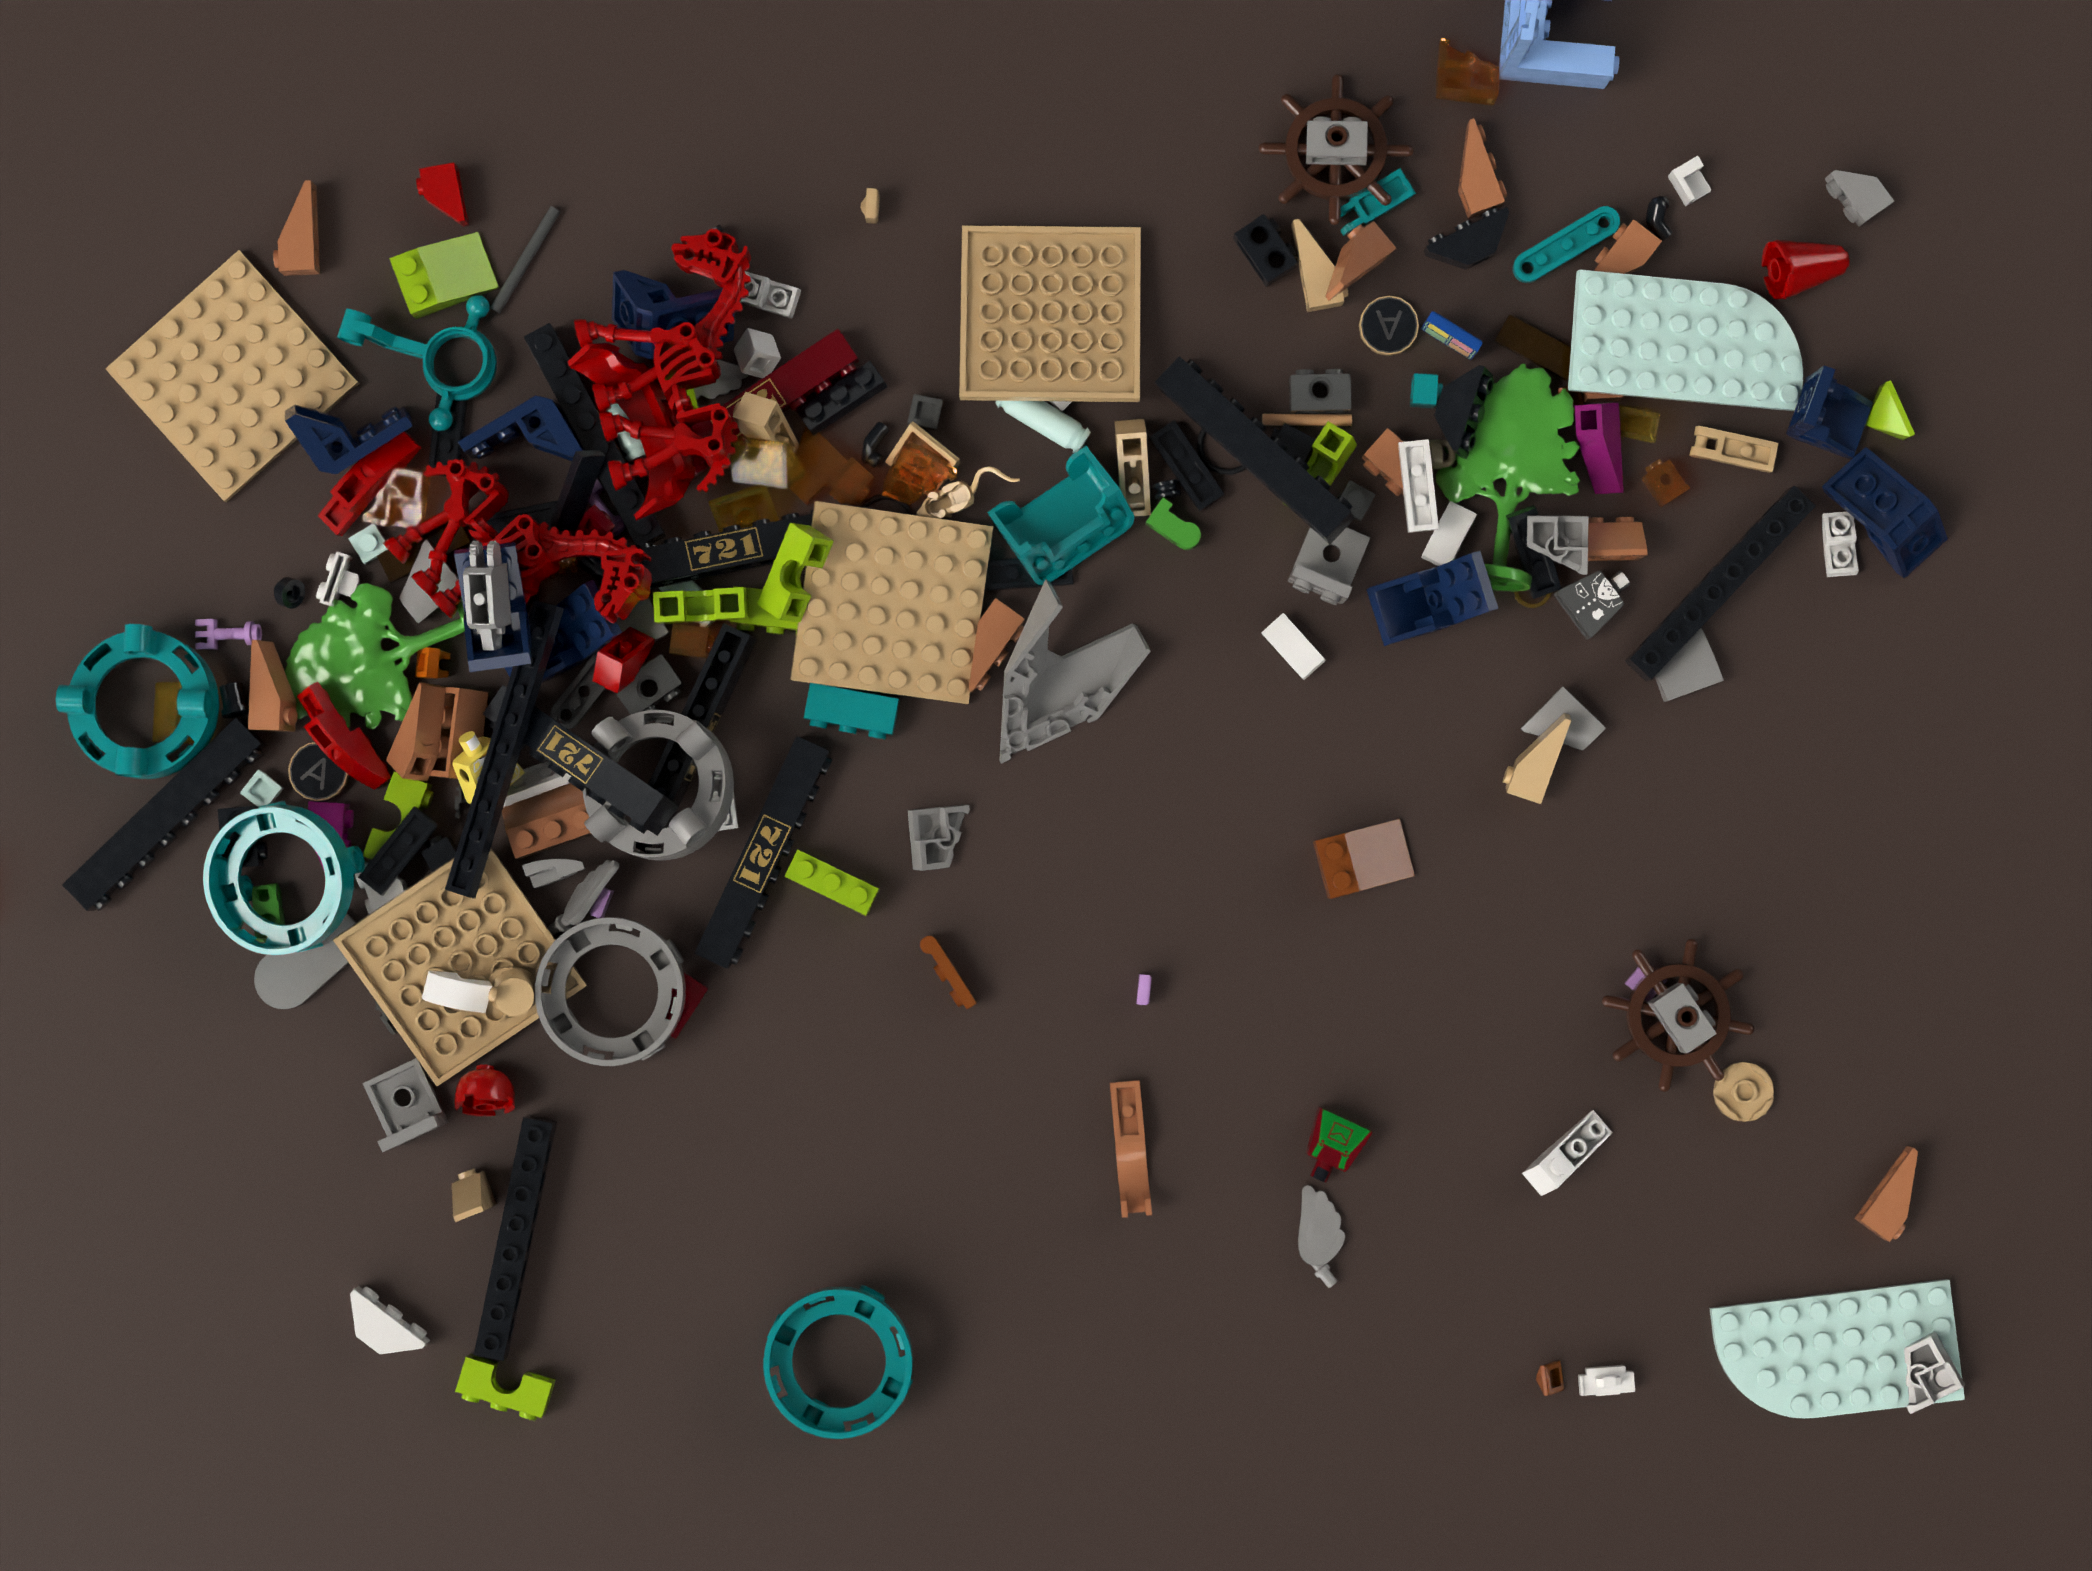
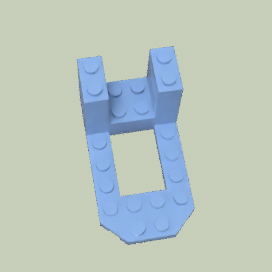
[1498,0,1619,89]

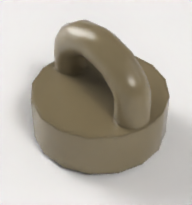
[1429,439,1456,469]

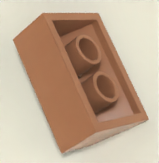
[1553,517,1648,562]
[430,687,488,780]
[502,783,592,859]

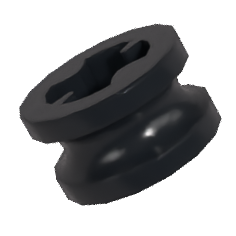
[1152,479,1181,500]

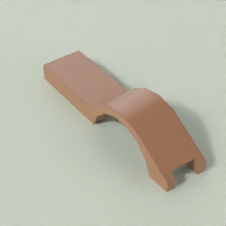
[1110,1080,1152,1218]

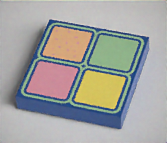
[1421,311,1483,360]

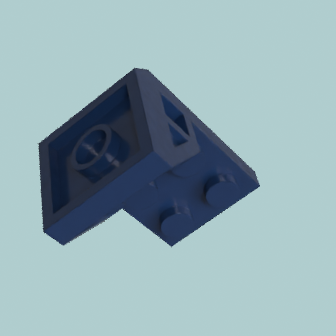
[612,270,735,359]
[1786,365,1873,459]
[458,396,585,461]
[285,404,413,474]
[1822,447,1948,578]
[454,542,532,672]
[1366,551,1499,646]
[505,580,622,684]

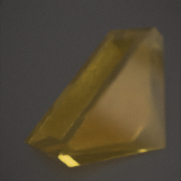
[1619,404,1661,443]

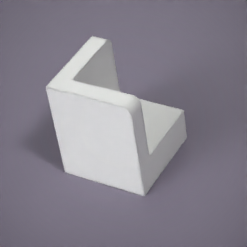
[1668,156,1711,207]
[734,328,781,378]

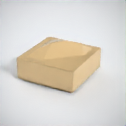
[860,188,880,224]

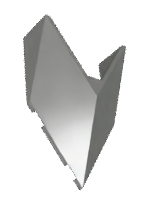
[999,579,1151,764]

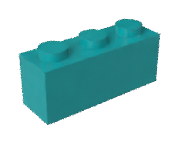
[804,683,900,740]

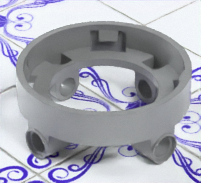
[583,710,734,860]
[535,918,686,1066]

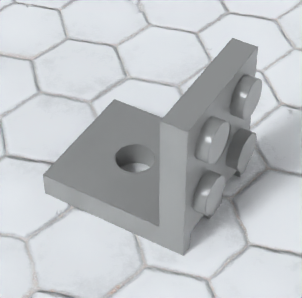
[1288,527,1371,605]
[362,1058,449,1152]

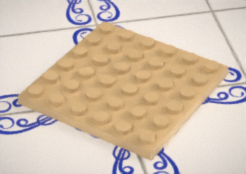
[959,226,1141,402]
[105,250,360,503]
[790,501,993,704]
[333,847,587,1086]

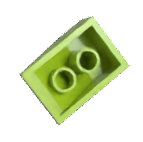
[389,232,499,319]

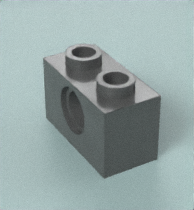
[1289,369,1351,414]
[615,654,684,715]

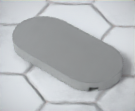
[254,914,356,1009]

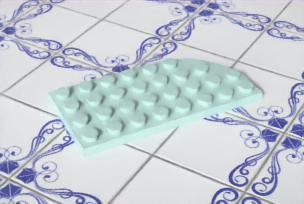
[1568,270,1803,411]
[1709,1279,1965,1419]

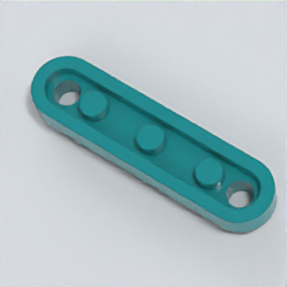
[1512,206,1620,283]

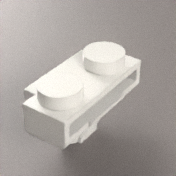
[316,551,360,607]
[1578,1365,1635,1396]

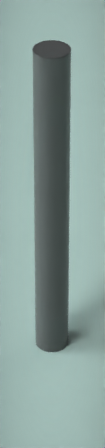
[490,206,561,314]

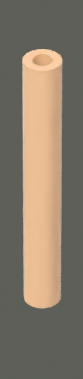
[1262,414,1352,426]

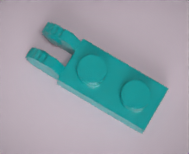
[1340,168,1416,236]

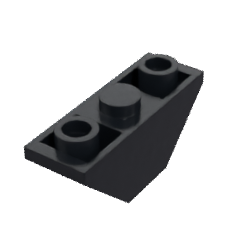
[1424,207,1509,270]
[1434,365,1494,459]

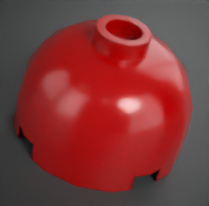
[455,1064,515,1116]

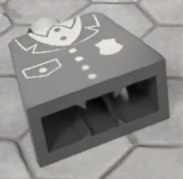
[1553,570,1630,640]

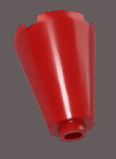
[1762,240,1850,299]

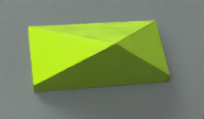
[1865,380,1915,440]

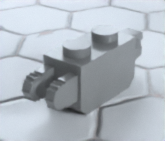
[463,541,511,651]

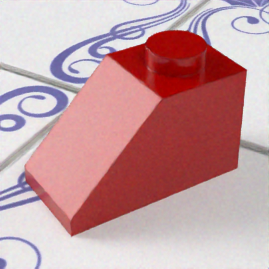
[416,162,469,227]
[592,627,655,693]

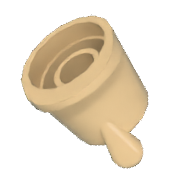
[488,967,536,1016]

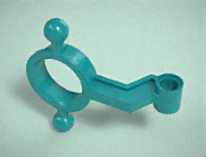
[337,295,497,431]

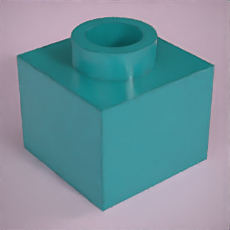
[1410,373,1443,409]

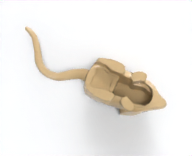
[916,466,1020,519]

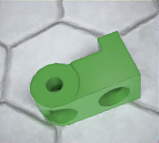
[1145,497,1201,550]
[252,883,285,942]

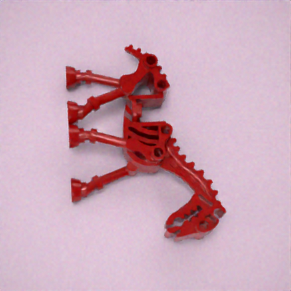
[574,229,751,493]
[383,459,652,623]

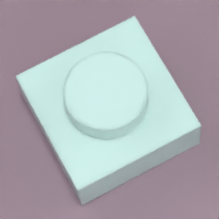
[348,523,388,565]
[240,769,284,807]

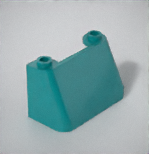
[987,446,1135,585]

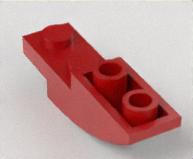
[318,431,421,536]
[297,681,392,790]

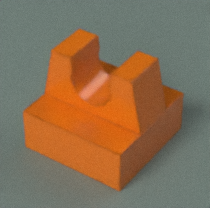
[415,647,451,679]

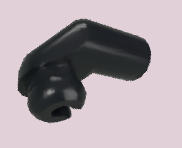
[1646,196,1673,242]
[861,422,889,468]

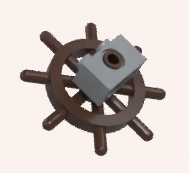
[1259,74,1414,225]
[1602,939,1755,1092]

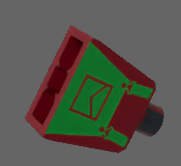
[1306,1107,1373,1183]

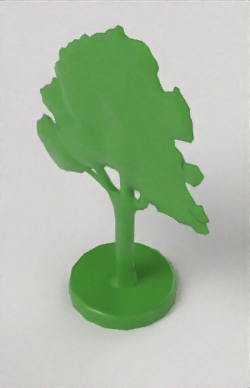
[1436,364,1580,592]
[285,583,465,730]

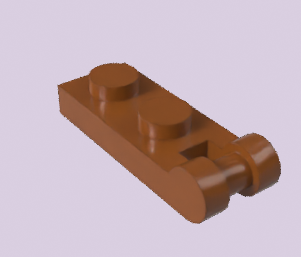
[920,936,977,1010]

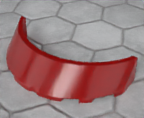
[567,343,696,520]

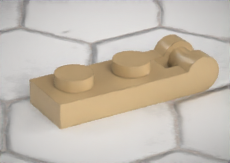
[1689,426,1779,473]

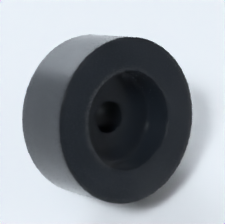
[274,577,305,609]

